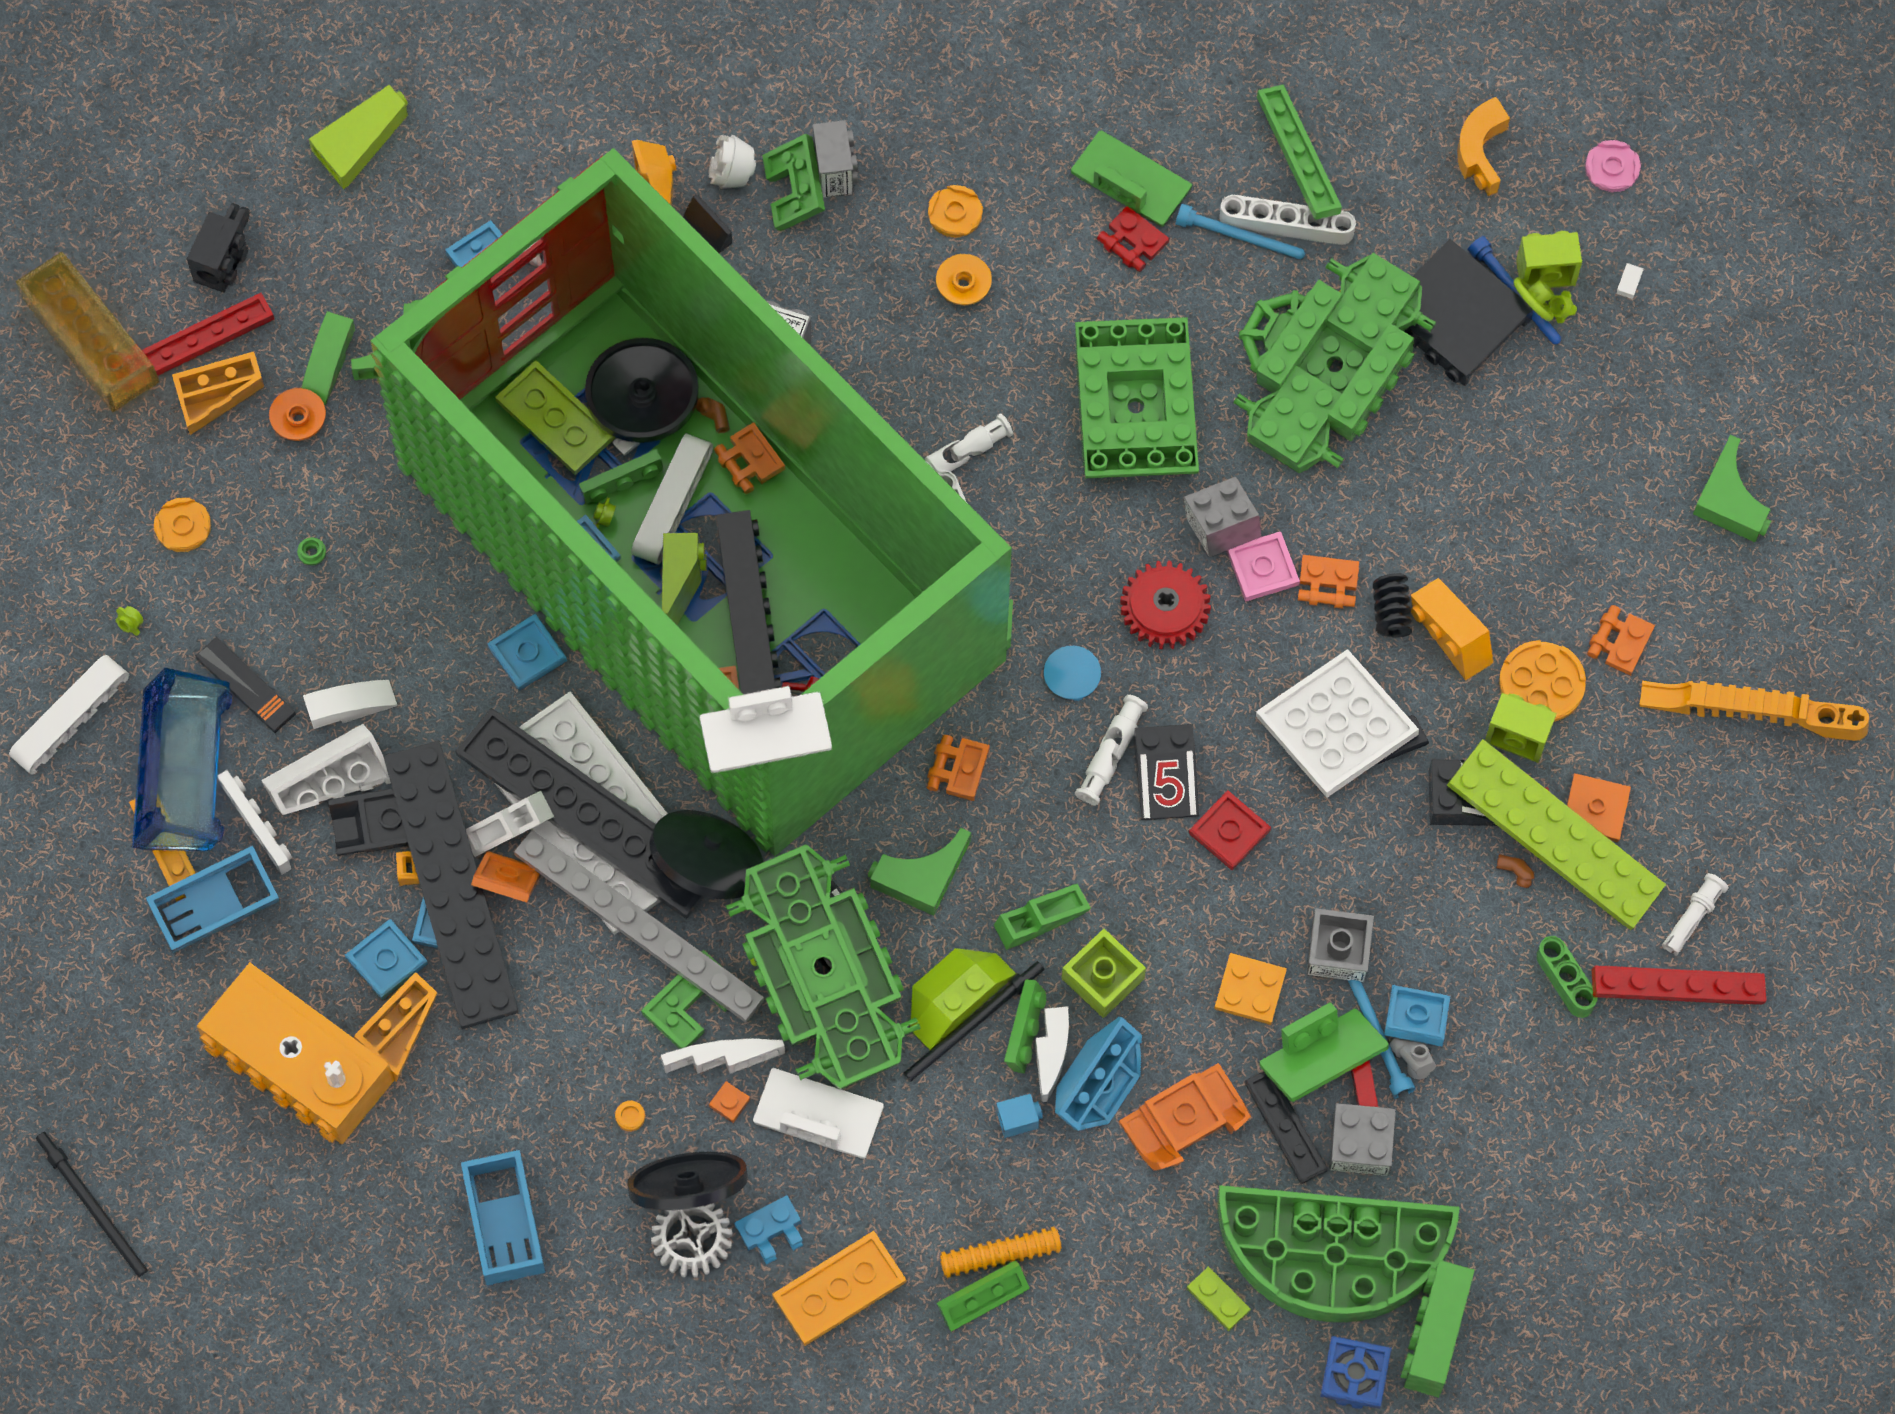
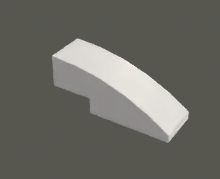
[303,680,397,729]
[465,791,554,857]
[1035,1007,1069,1102]

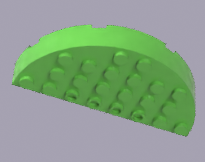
[1217,1185,1460,1323]

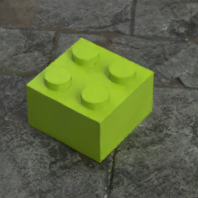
[1516,231,1582,288]
[1485,693,1557,763]
[1062,928,1146,1019]

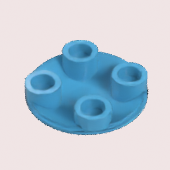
[1044,646,1101,701]

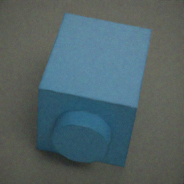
[996,1093,1043,1138]

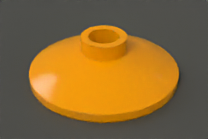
[936,254,992,305]

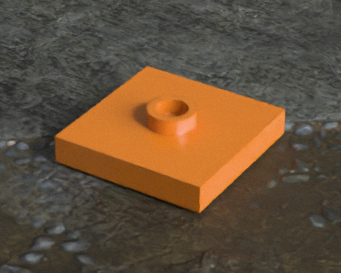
[1567,773,1631,843]
[471,851,541,903]

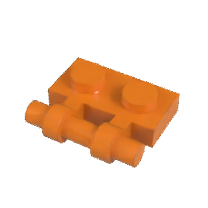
[714,422,785,494]
[1298,555,1359,609]
[1587,605,1655,676]
[927,735,990,801]

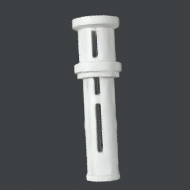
[1662,873,1729,956]

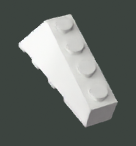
[261,724,391,815]

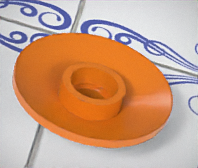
[269,388,326,441]

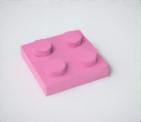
[1227,531,1300,602]

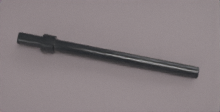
[904,961,1045,1081]
[36,1132,148,1278]

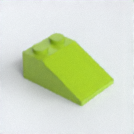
[662,533,707,625]

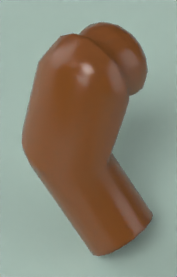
[696,397,730,433]
[1496,854,1535,888]

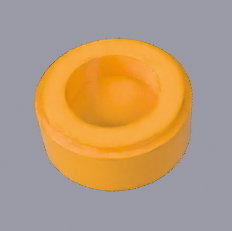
[615,1101,645,1131]

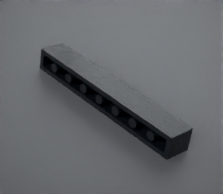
[716,510,782,695]

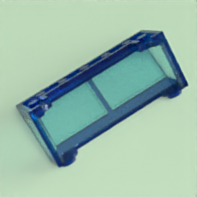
[132,668,232,851]

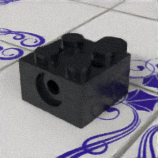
[186,203,250,293]

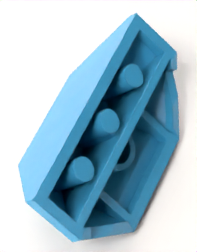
[1055,1017,1142,1131]

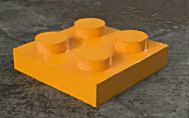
[1214,953,1287,1025]

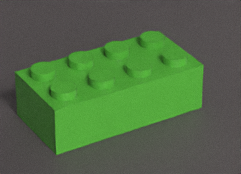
[1400,1260,1475,1398]

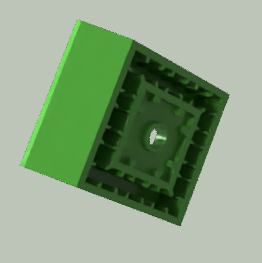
[1075,317,1199,478]

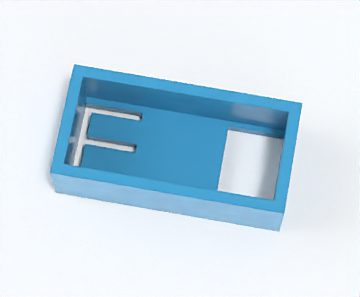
[146,845,279,954]
[461,1150,546,1286]

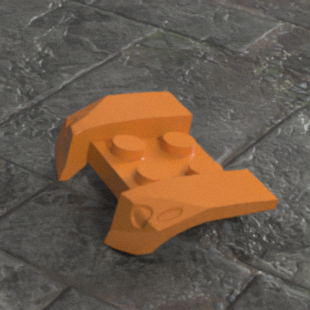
[1118,1063,1251,1170]

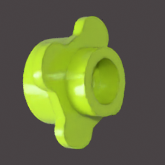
[1548,291,1577,324]
[593,497,616,528]
[116,606,143,636]

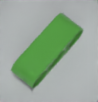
[1536,936,1597,1018]

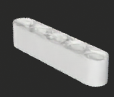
[1219,195,1356,245]
[631,433,713,565]
[9,655,129,775]

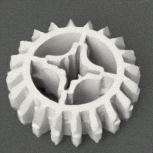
[651,1203,732,1278]

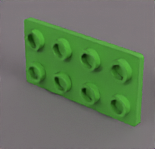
[1071,130,1192,227]
[1259,1002,1389,1102]

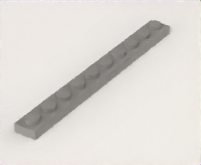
[514,830,764,1023]

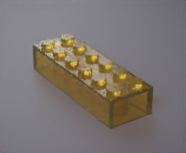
[15,252,159,413]

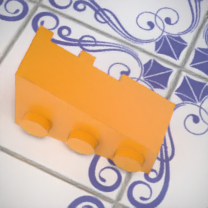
[172,352,264,435]
[1411,578,1493,681]
[354,972,437,1082]

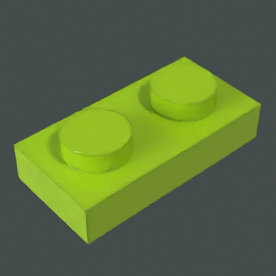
[1187,1266,1251,1331]

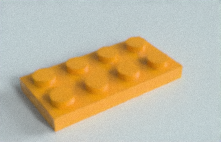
[772,1231,906,1346]

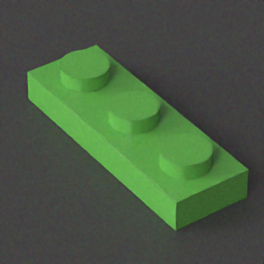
[579,449,663,504]
[1004,979,1046,1074]
[937,1260,1030,1331]

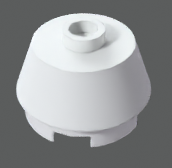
[709,135,756,189]

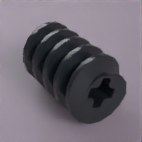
[1372,573,1412,638]

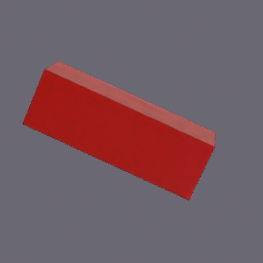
[1351,1060,1378,1107]

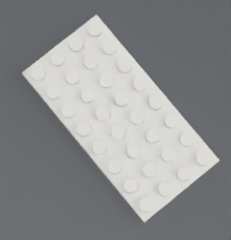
[495,692,668,935]

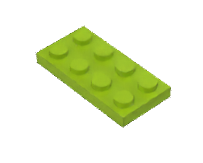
[495,360,616,475]

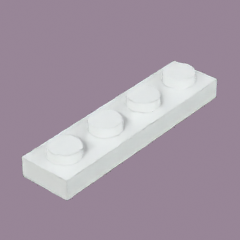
[217,770,292,875]

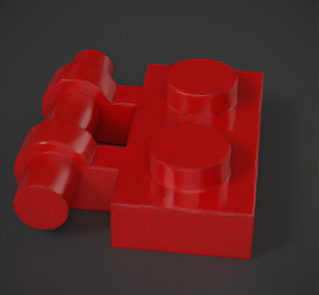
[1097,206,1169,272]

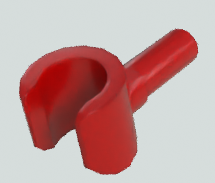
[782,676,819,692]

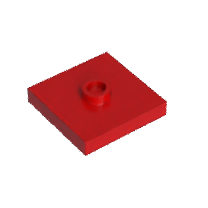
[1189,790,1271,870]

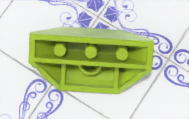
[911,948,1016,1050]

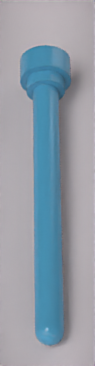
[1175,203,1305,259]
[1348,980,1416,1099]

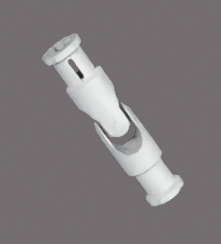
[925,414,1013,473]
[1075,695,1148,806]

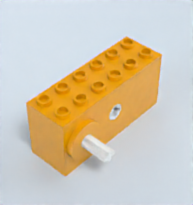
[197,962,394,1144]

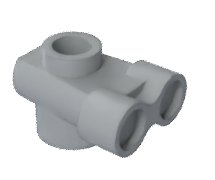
[1390,1038,1436,1079]

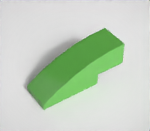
[301,311,355,405]
[993,884,1091,950]

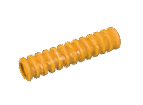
[940,1226,1062,1278]

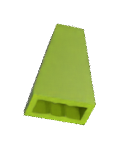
[309,85,408,189]

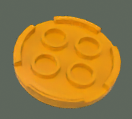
[1499,640,1586,722]

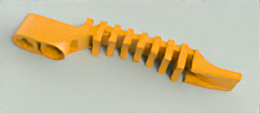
[1639,681,1869,741]

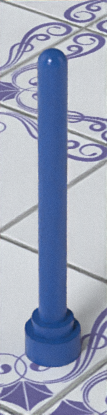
[1467,236,1561,345]

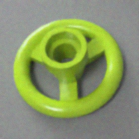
[1513,277,1555,321]

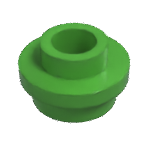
[297,537,326,565]

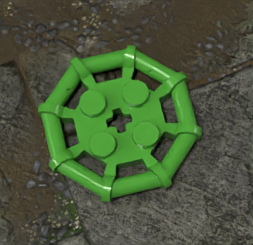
[1239,290,1334,373]

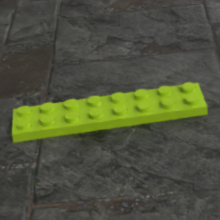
[1447,739,1666,930]

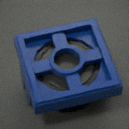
[1320,1336,1391,1409]

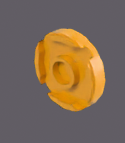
[928,185,983,238]
[154,498,211,552]

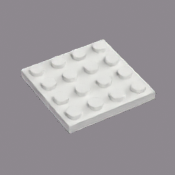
[1256,649,1419,798]

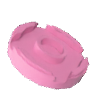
[1585,140,1641,192]

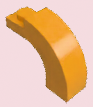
[1457,97,1510,196]

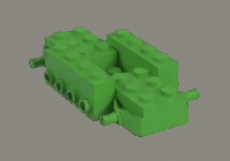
[1233,253,1436,473]
[725,844,921,1089]

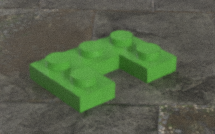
[762,134,825,231]
[641,950,727,1049]

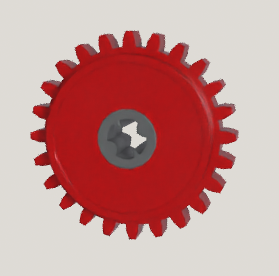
[1120,561,1211,649]

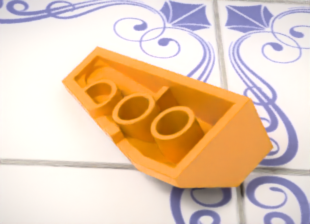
[632,140,677,206]

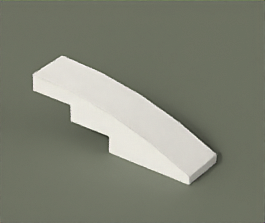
[661,1038,785,1074]

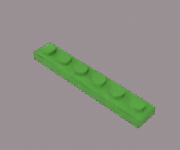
[1257,84,1342,220]

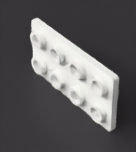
[700,686,832,773]
[753,1068,884,1159]

